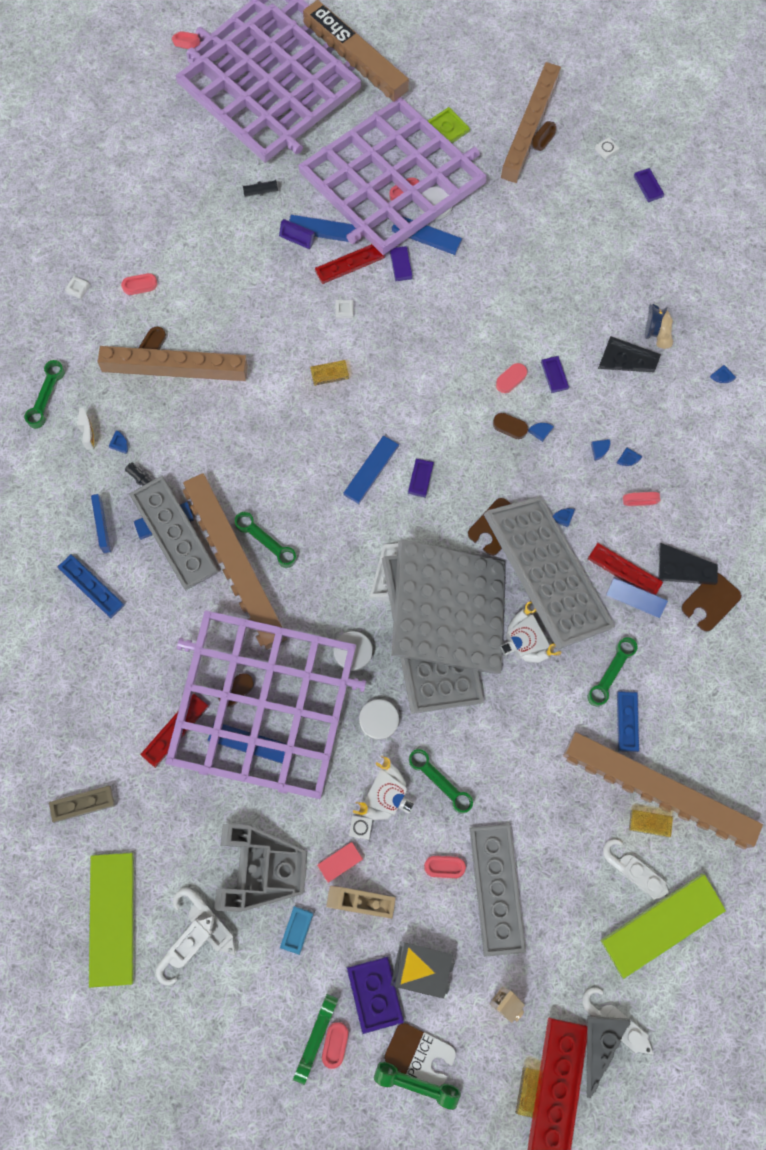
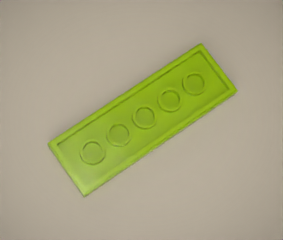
[89,853,134,988]
[600,874,726,979]

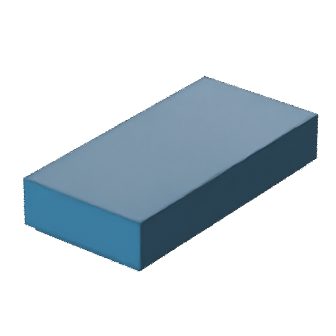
[280,906,314,955]

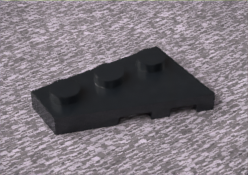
[598,336,661,373]
[658,543,718,585]

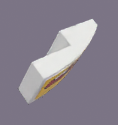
[77,408,94,450]

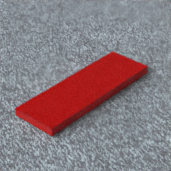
[527,1017,587,1150]

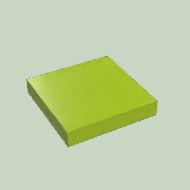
[428,107,470,143]

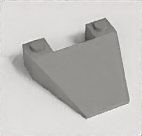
[214,823,307,912]

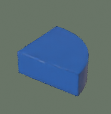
[710,365,736,383]
[528,423,554,442]
[109,430,128,454]
[591,439,610,461]
[617,447,642,466]
[552,508,575,527]

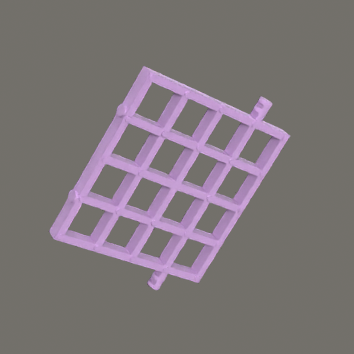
[187,0,355,129]
[176,3,361,163]
[298,97,486,255]
[165,610,366,799]

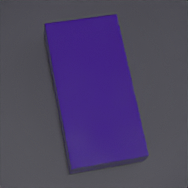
[634,168,665,203]
[279,219,315,250]
[389,246,413,282]
[541,356,569,393]
[408,458,434,498]

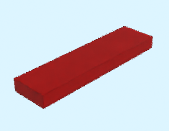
[314,244,385,284]
[588,543,663,595]
[140,693,209,768]

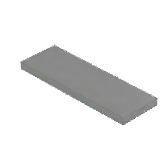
[129,475,219,591]
[469,824,526,957]

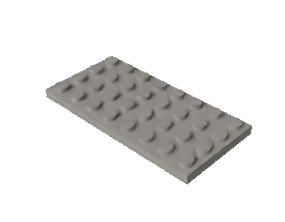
[484,497,615,650]
[382,555,484,714]

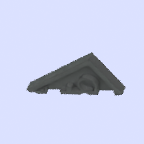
[586,1016,630,1098]

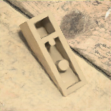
[326,886,396,919]
[489,987,525,1023]

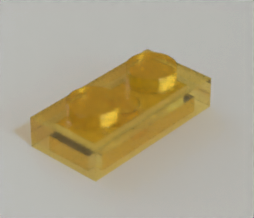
[310,360,349,386]
[629,809,673,838]
[515,1066,540,1118]

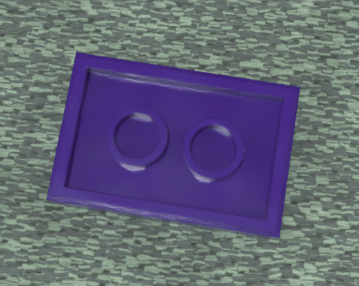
[347,956,404,1034]

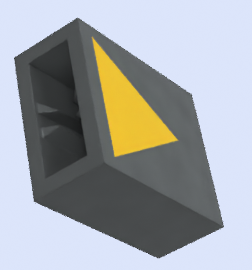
[391,941,455,999]

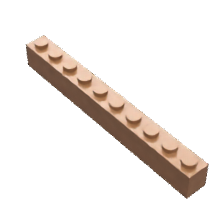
[182,473,287,650]
[563,732,763,849]

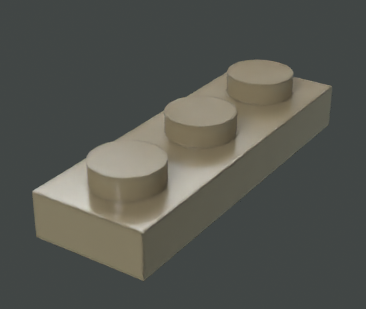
[49,786,115,823]

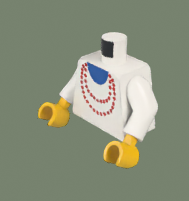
[500,601,562,663]
[353,755,414,820]

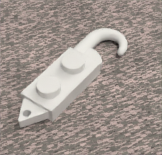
[603,839,670,900]
[173,888,235,955]
[156,916,214,986]
[582,988,654,1055]

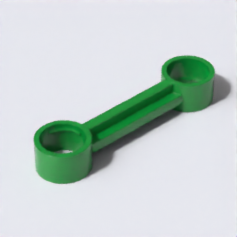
[24,360,65,429]
[235,512,296,568]
[587,637,638,707]
[408,749,473,814]
[293,994,339,1086]
[373,1062,461,1110]

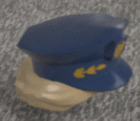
[645,304,673,349]

